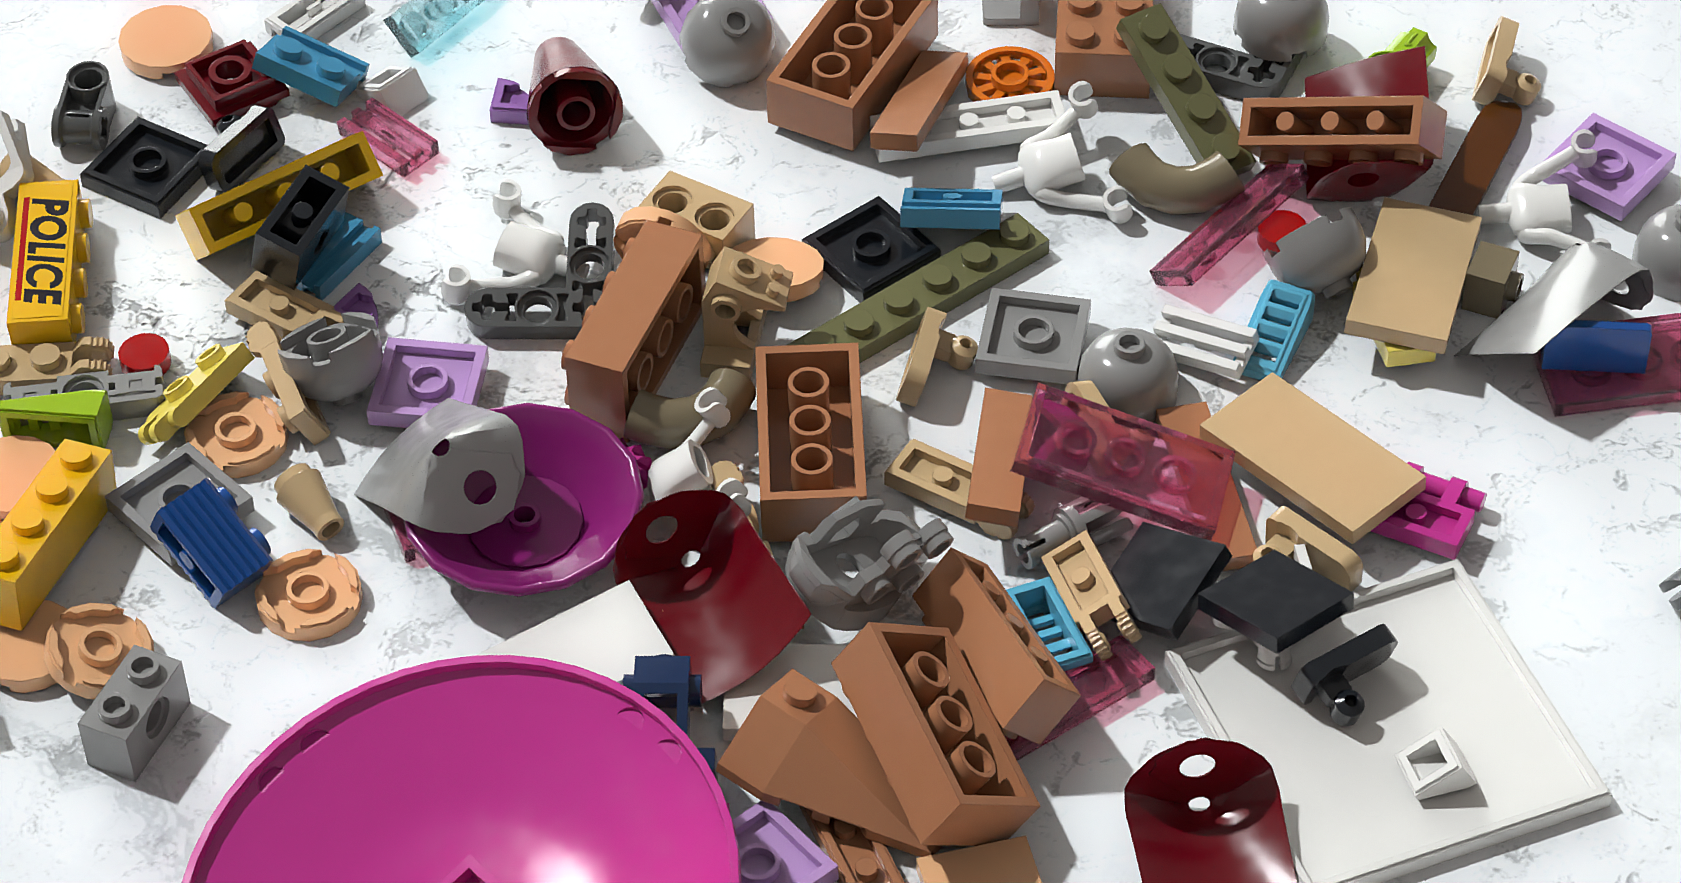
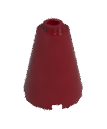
[527,37,623,155]

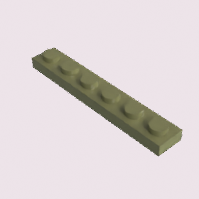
[787,213,1050,363]

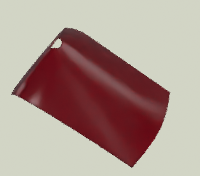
[1305,46,1434,202]
[613,490,812,704]
[1124,737,1297,883]

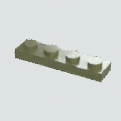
[1116,3,1256,176]

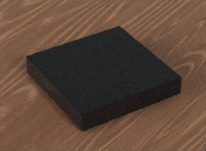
[80,116,208,219]
[802,196,941,303]
[1110,522,1233,641]
[1198,549,1354,654]

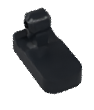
[199,105,285,192]
[1291,624,1398,726]

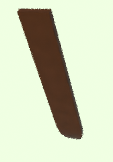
[1429,100,1522,215]

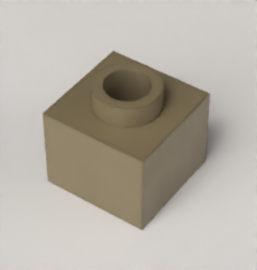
[1461,241,1524,319]

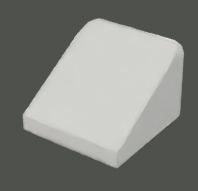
[356,66,428,119]
[1394,726,1477,800]

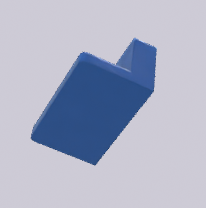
[1541,320,1652,374]

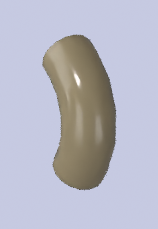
[1109,143,1245,215]
[623,368,756,449]

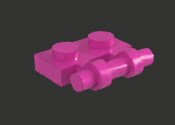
[1371,462,1487,560]

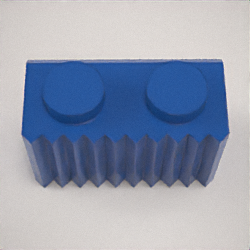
[150,478,273,609]

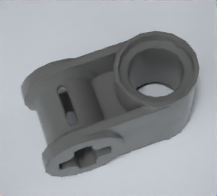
[51,61,116,150]

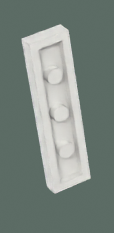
[870,90,1068,163]

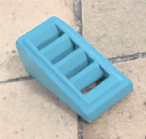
[1233,279,1315,381]
[1006,576,1093,671]

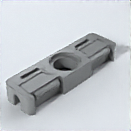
[3,365,166,426]

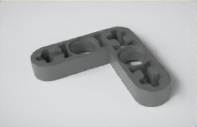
[1180,34,1306,101]
[464,202,616,339]

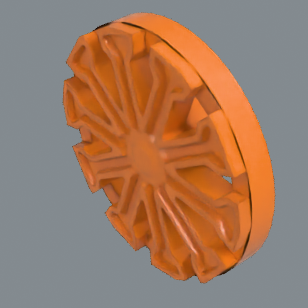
[965,46,1055,102]

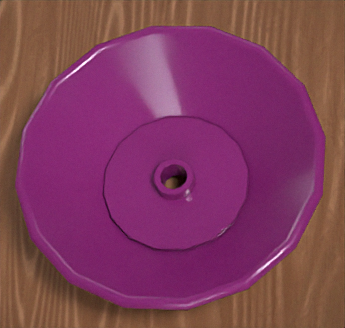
[404,403,645,597]

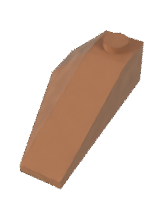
[716,668,944,857]

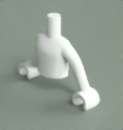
[992,81,1133,224]
[1478,129,1611,250]
[441,179,590,305]
[642,387,752,518]

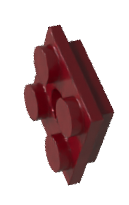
[174,39,290,128]

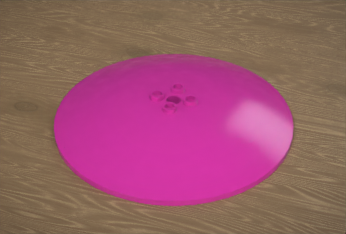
[181,655,741,883]

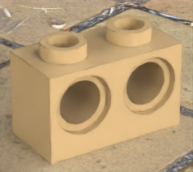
[638,170,755,269]

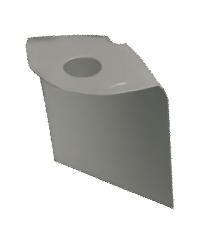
[1454,242,1654,356]
[354,398,525,534]

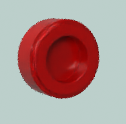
[1257,210,1307,253]
[118,333,171,375]

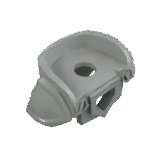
[785,496,954,631]

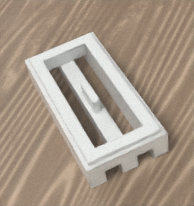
[264,0,366,40]
[1153,304,1260,380]

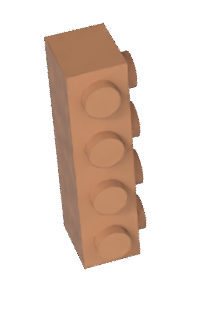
[1238,95,1447,167]
[912,548,1081,745]

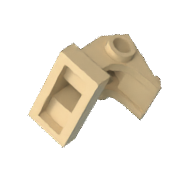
[700,246,793,380]

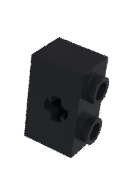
[251,165,350,290]

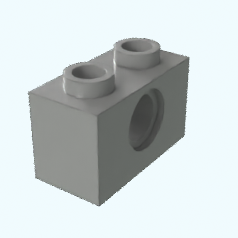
[77,645,191,782]

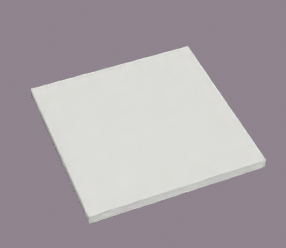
[1165,559,1612,883]

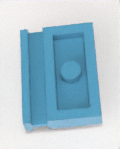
[252,26,370,107]
[900,188,1003,230]
[296,212,382,301]

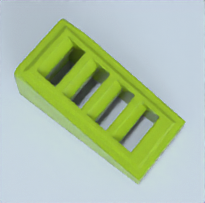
[0,390,113,448]

